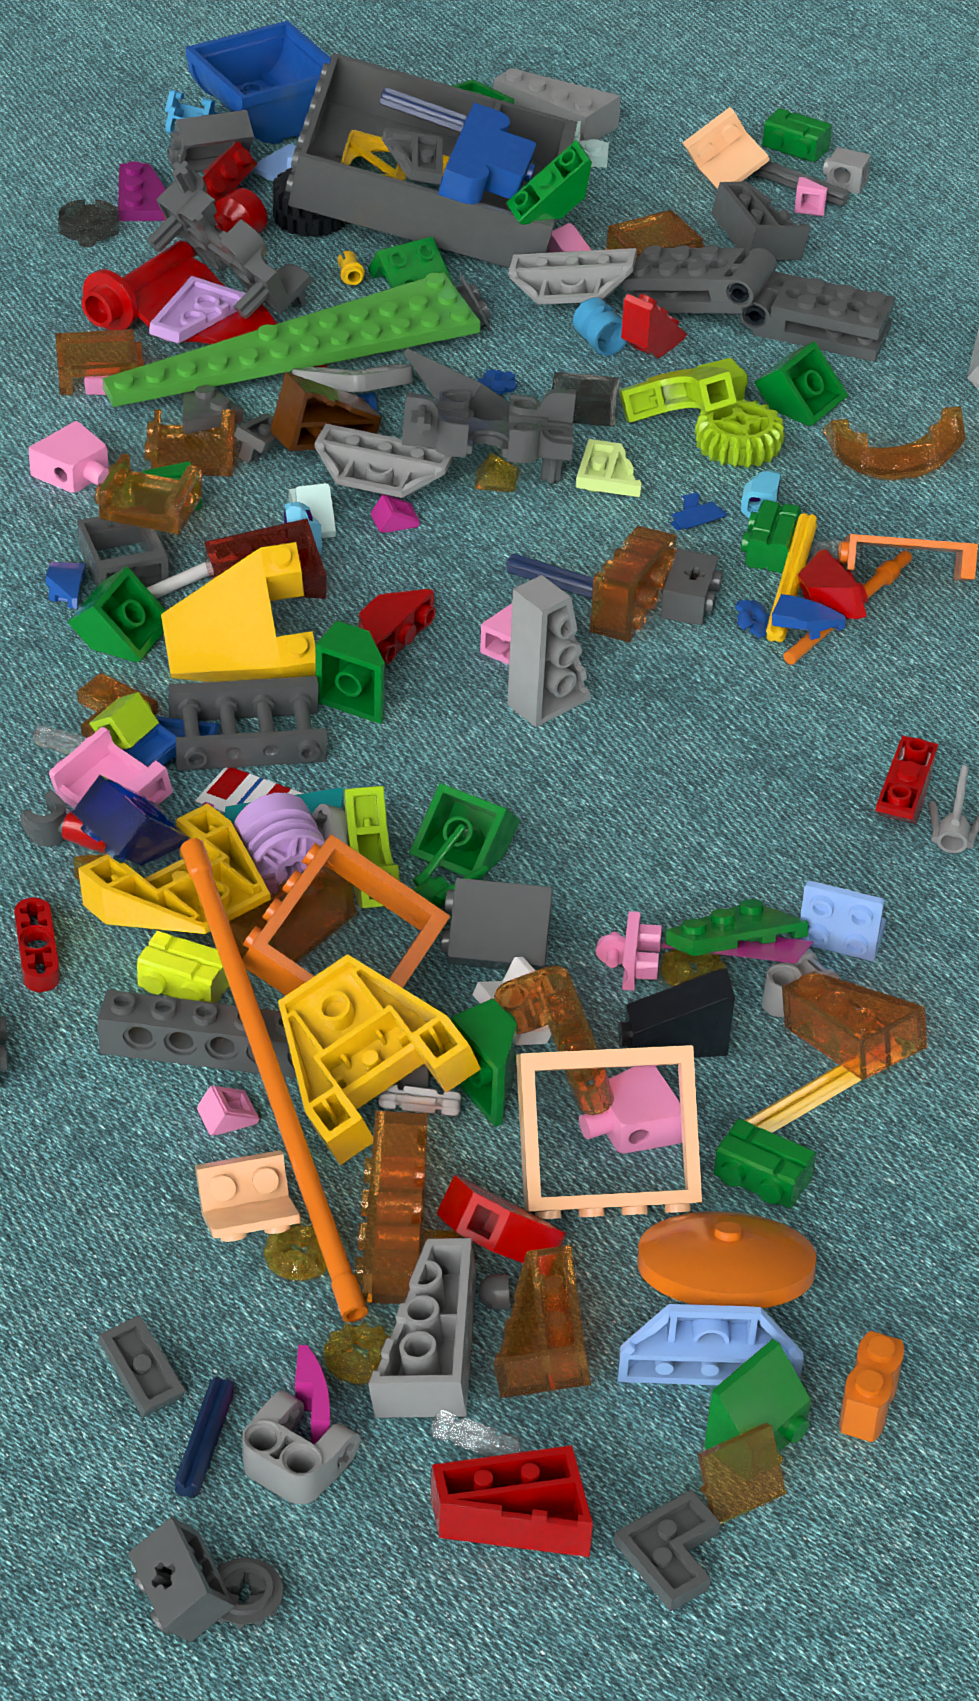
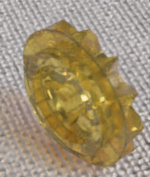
[661,949,725,987]
[264,1223,328,1281]
[324,1320,391,1384]

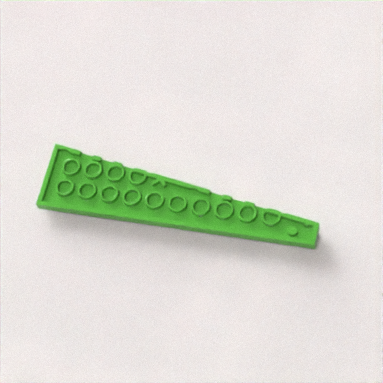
[102,272,480,407]

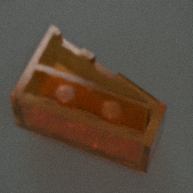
[229,866,356,963]
[782,971,927,1080]
[493,1245,591,1398]

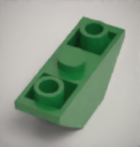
[506,140,592,225]

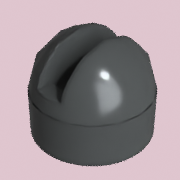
[479,1273,510,1310]

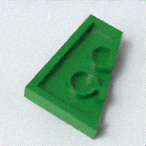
[666,899,808,956]

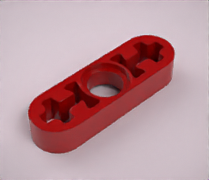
[14,897,60,992]

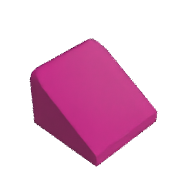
[371,494,420,533]

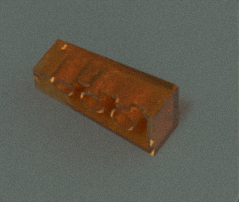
[590,525,677,643]
[354,1111,428,1304]

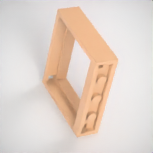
[516,1045,702,1219]

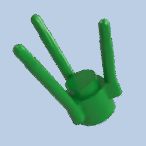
[413,824,490,909]

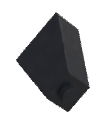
[618,968,735,1058]

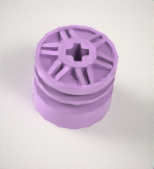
[233,793,328,898]

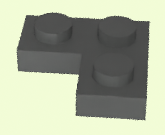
[614,1490,720,1612]

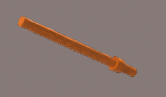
[783,550,912,665]

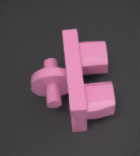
[596,911,662,991]

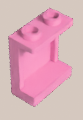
[49,727,173,819]

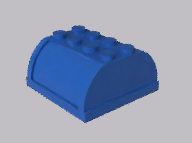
[186,21,331,144]

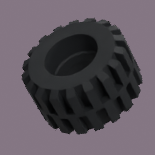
[273,168,347,237]

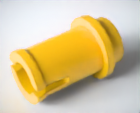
[337,251,365,285]

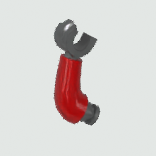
[20,790,168,857]

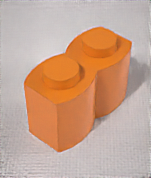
[839,1331,904,1442]

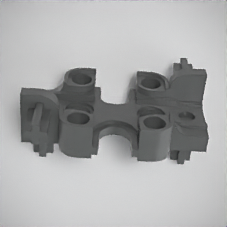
[147,161,313,319]
[402,384,576,483]

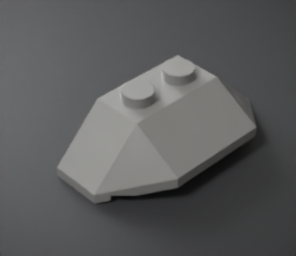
[508,248,637,305]
[315,424,454,498]

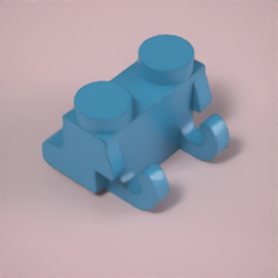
[165,90,219,134]

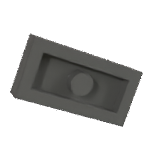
[234,413,282,463]
[98,1315,185,1418]

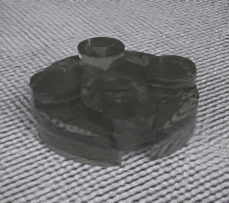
[58,199,120,247]

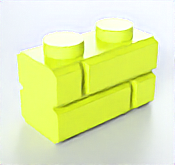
[137,931,229,1003]

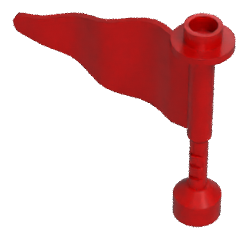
[81,188,328,368]

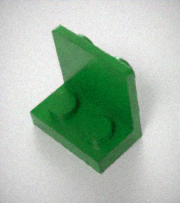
[368,237,454,288]

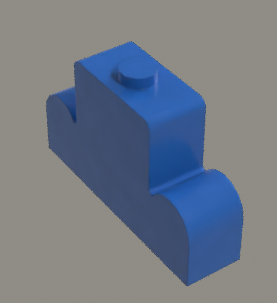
[438,103,536,204]

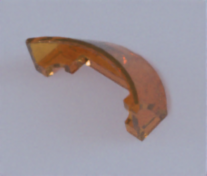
[823,406,966,481]

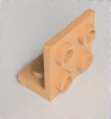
[682,107,770,190]
[195,1150,300,1242]

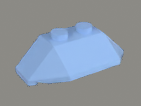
[617,1304,804,1385]

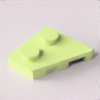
[576,439,642,497]

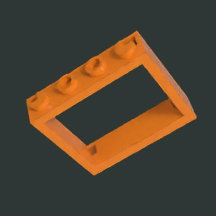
[242,834,450,996]

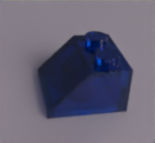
[72,775,191,866]

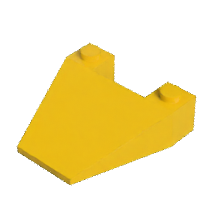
[161,542,315,682]
[78,803,271,934]
[278,954,481,1165]

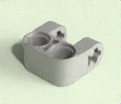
[242,1390,361,1504]

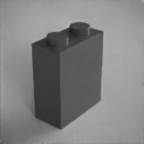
[441,878,553,974]

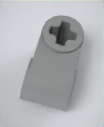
[761,949,839,1017]

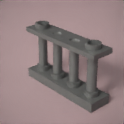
[168,676,327,771]

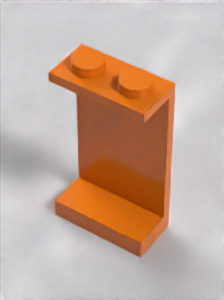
[837,534,978,581]

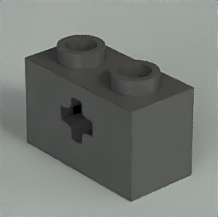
[661,549,723,625]
[128,1517,235,1642]

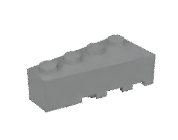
[507,575,591,727]

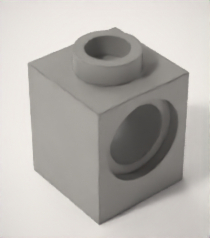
[823,147,871,194]

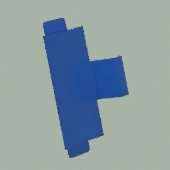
[670,492,727,531]

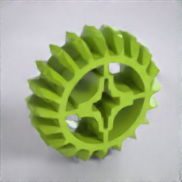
[695,398,785,469]

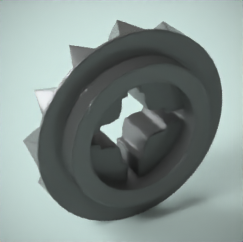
[217,1558,283,1630]

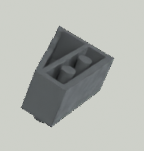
[711,182,811,260]

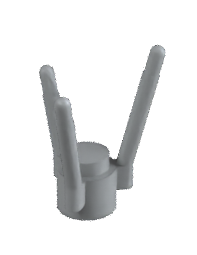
[929,765,979,853]

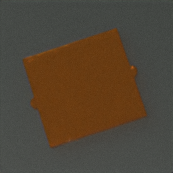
[697,1422,786,1525]

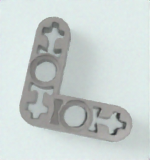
[292,364,414,392]

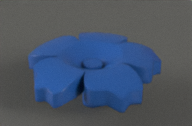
[478,369,517,395]
[735,599,770,639]

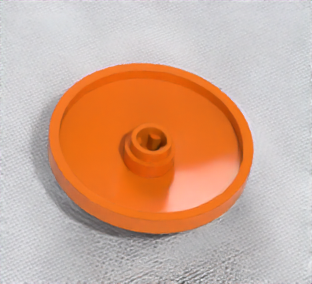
[637,1211,817,1308]

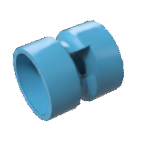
[572,297,627,356]

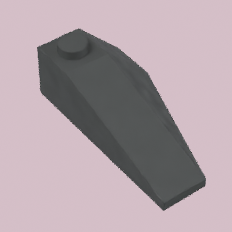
[404,348,509,421]

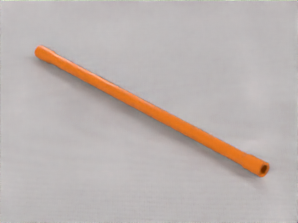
[180,838,368,1322]

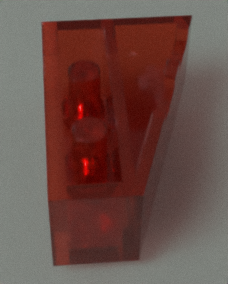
[204,518,327,599]

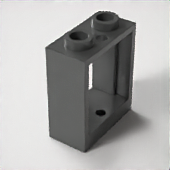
[167,110,254,172]
[77,508,169,588]

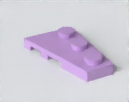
[149,276,246,344]

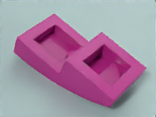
[295,1345,330,1445]

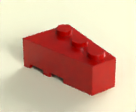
[431,1445,593,1557]

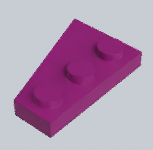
[118,161,166,221]

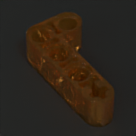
[494,965,614,1115]

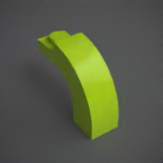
[618,367,737,423]
[343,786,400,908]

